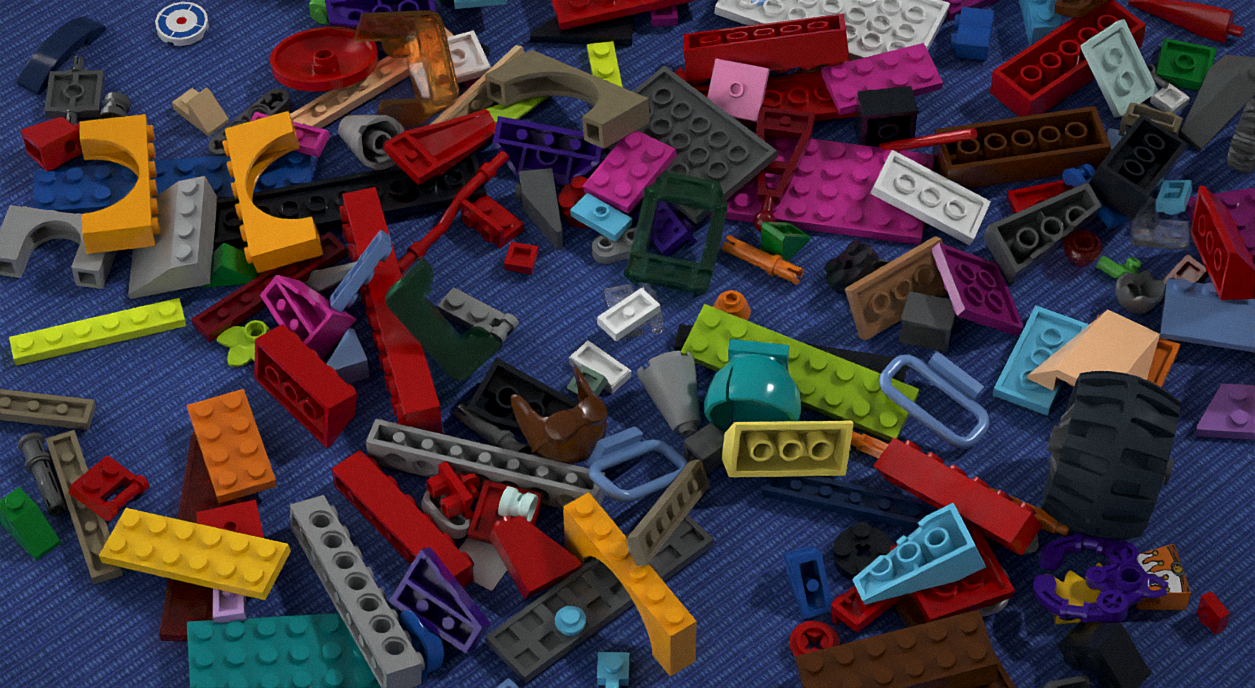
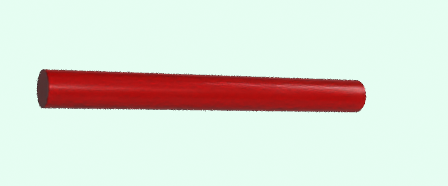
[879,128,977,151]

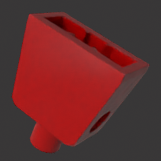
[20,117,83,172]

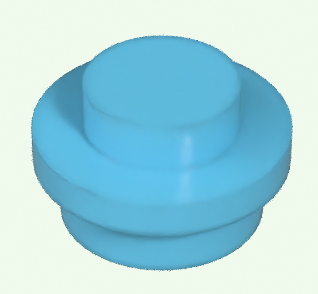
[555,606,586,636]

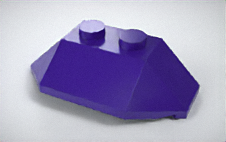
[493,116,603,186]

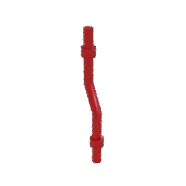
[398,151,509,273]

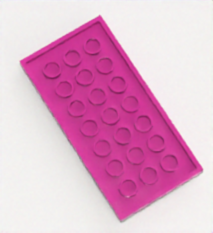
[706,131,934,245]

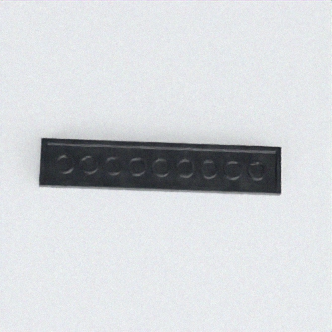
[213,152,487,251]

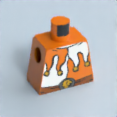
[1135,544,1191,610]

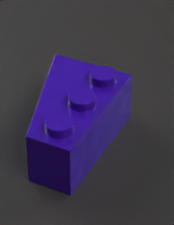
[389,547,491,654]

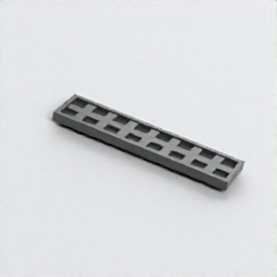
[485,514,714,684]

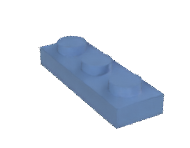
[330,229,392,313]

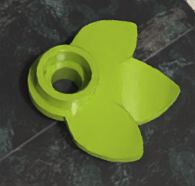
[216,320,270,367]

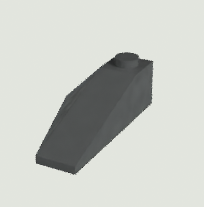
[1179,55,1255,151]

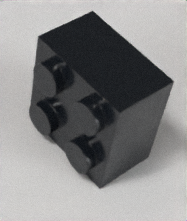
[854,86,918,147]

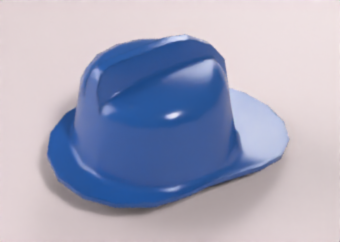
[399,610,444,683]

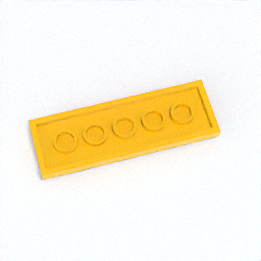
[99,508,291,600]

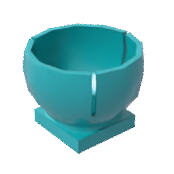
[704,339,801,432]

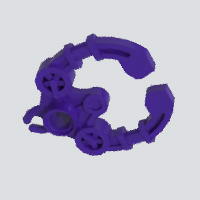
[1033,533,1169,623]

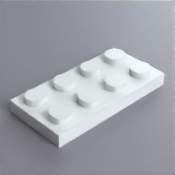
[870,150,991,246]

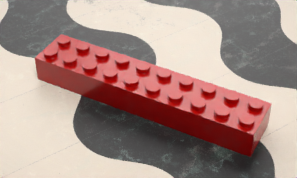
[339,187,443,434]

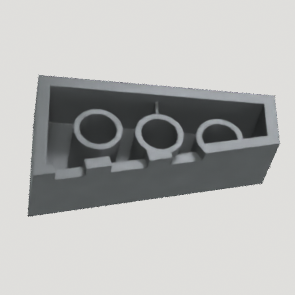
[983,182,1102,285]

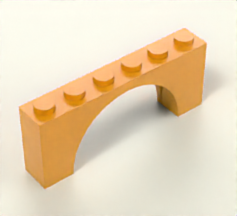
[222,111,323,273]
[79,114,160,254]
[563,492,697,677]

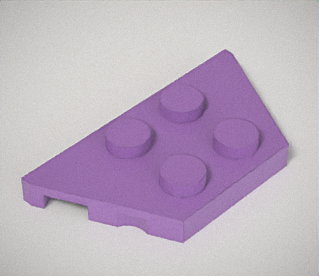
[1195,384,1255,440]

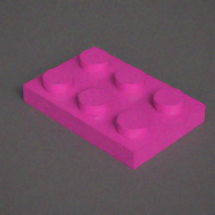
[583,130,677,214]

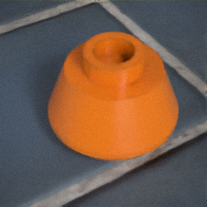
[712,290,751,320]

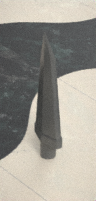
[303,262,356,294]

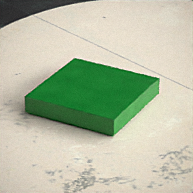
[1155,38,1217,91]

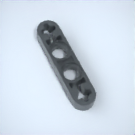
[208,88,291,157]

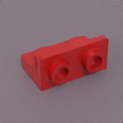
[460,195,525,249]
[831,586,902,633]

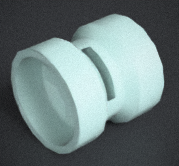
[498,486,538,522]

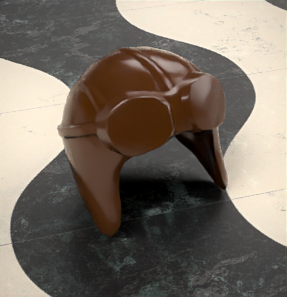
[511,365,608,464]

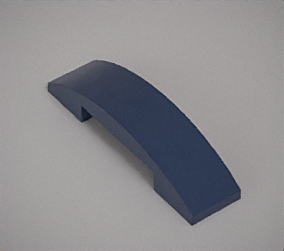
[17,16,106,95]

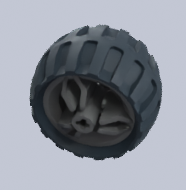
[1041,371,1180,539]

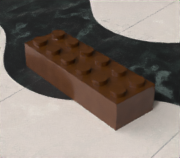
[932,106,1111,189]
[795,609,999,688]

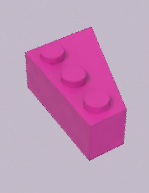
[260,275,357,360]

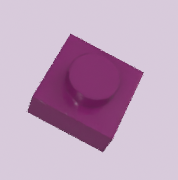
[650,5,678,27]

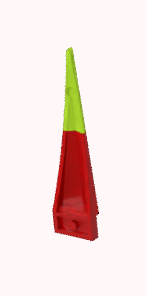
[383,95,552,185]

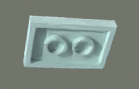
[1080,19,1159,118]

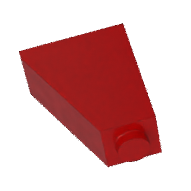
[489,515,582,600]

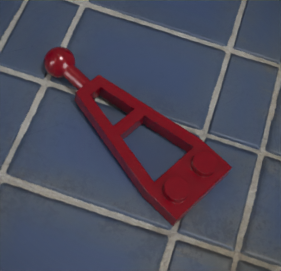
[753,106,815,232]

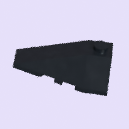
[467,357,578,428]

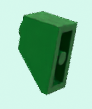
[0,487,61,561]

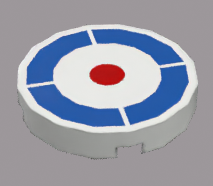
[155,2,209,46]

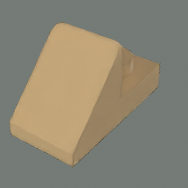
[172,88,229,137]

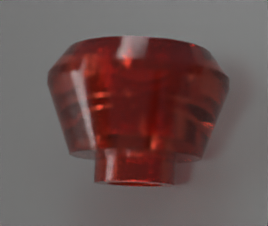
[1063,230,1103,267]

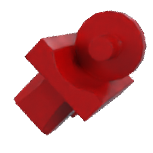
[427,461,481,520]

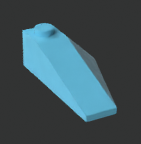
[852,502,986,605]

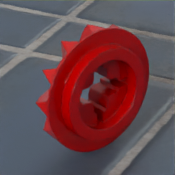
[789,621,839,656]

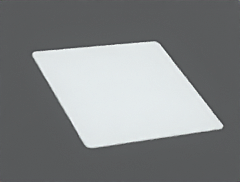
[459,538,507,590]

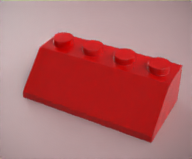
[1190,186,1255,300]
[254,324,357,448]

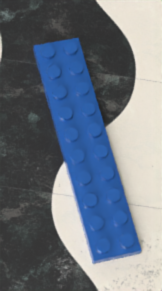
[33,151,312,214]

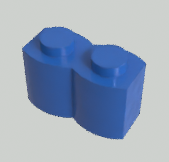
[951,7,994,61]

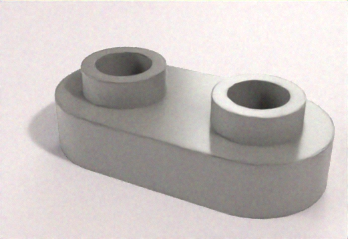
[592,228,647,264]
[421,491,471,539]

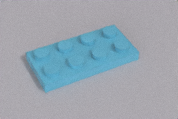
[993,305,1089,416]

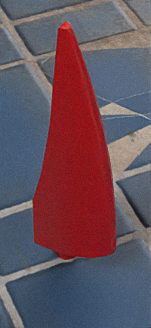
[1128,0,1244,43]

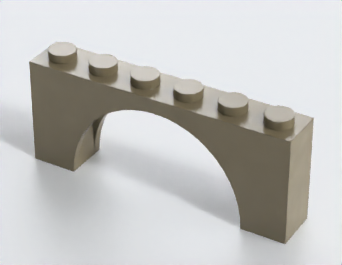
[485,50,650,149]

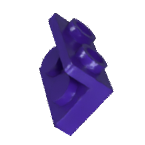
[633,194,698,257]

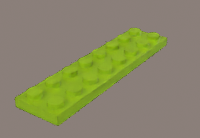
[681,304,919,441]

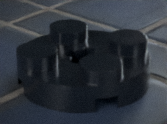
[824,240,879,293]
[833,522,894,581]

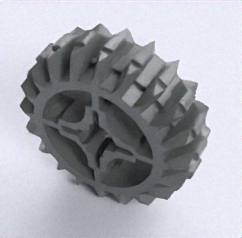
[1227,99,1255,174]

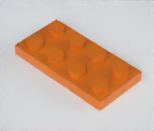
[186,389,277,503]

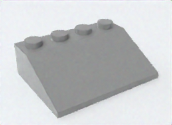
[128,176,217,299]

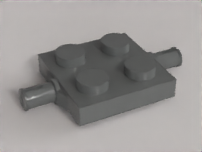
[44,56,105,125]

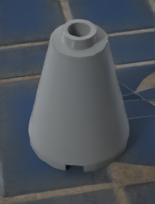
[338,115,404,170]
[637,351,701,436]

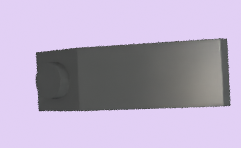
[515,168,563,250]

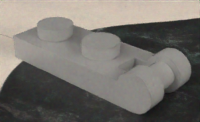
[437,287,519,345]

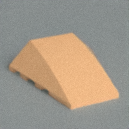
[1027,310,1160,391]

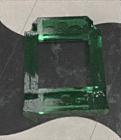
[624,171,728,299]

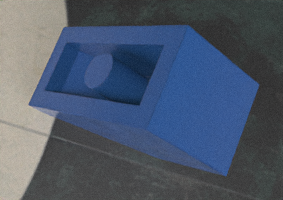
[782,546,832,619]

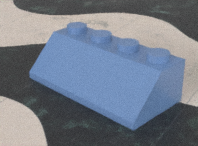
[1160,278,1255,352]

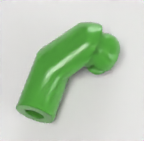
[1096,256,1141,279]

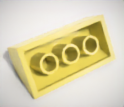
[721,421,854,477]

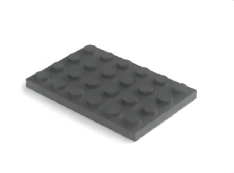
[603,66,778,224]

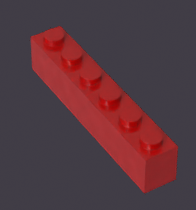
[873,438,1042,556]
[331,450,474,588]

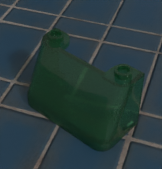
[385,256,502,380]

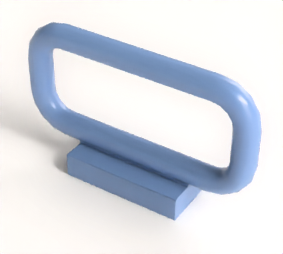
[879,351,990,449]
[587,426,688,502]

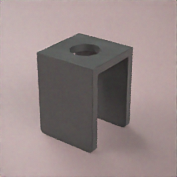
[899,291,957,353]

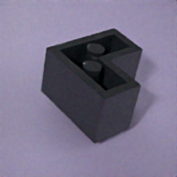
[1057,621,1152,688]

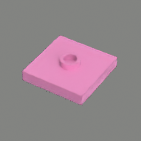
[707,59,770,123]

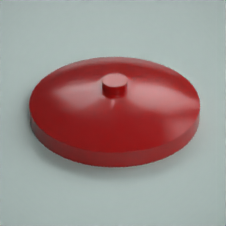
[270,27,378,92]

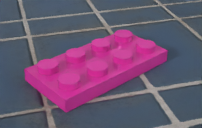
[822,43,943,115]

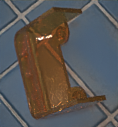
[354,10,459,127]

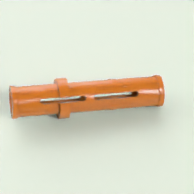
[722,235,804,285]

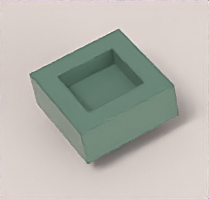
[566,364,608,397]

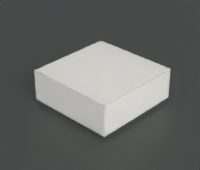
[1150,83,1190,114]

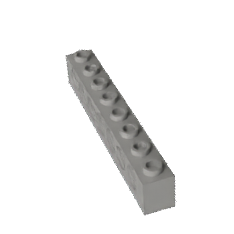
[366,419,605,509]
[290,495,425,688]

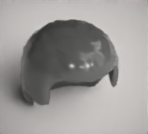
[1115,270,1166,314]

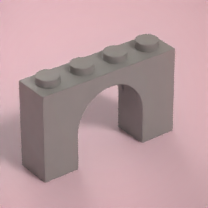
[0,205,117,289]

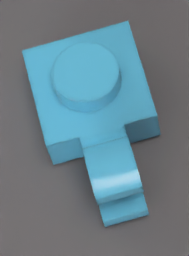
[597,652,629,688]

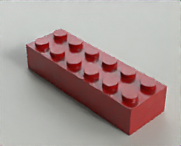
[990,0,1146,117]
[683,13,850,83]

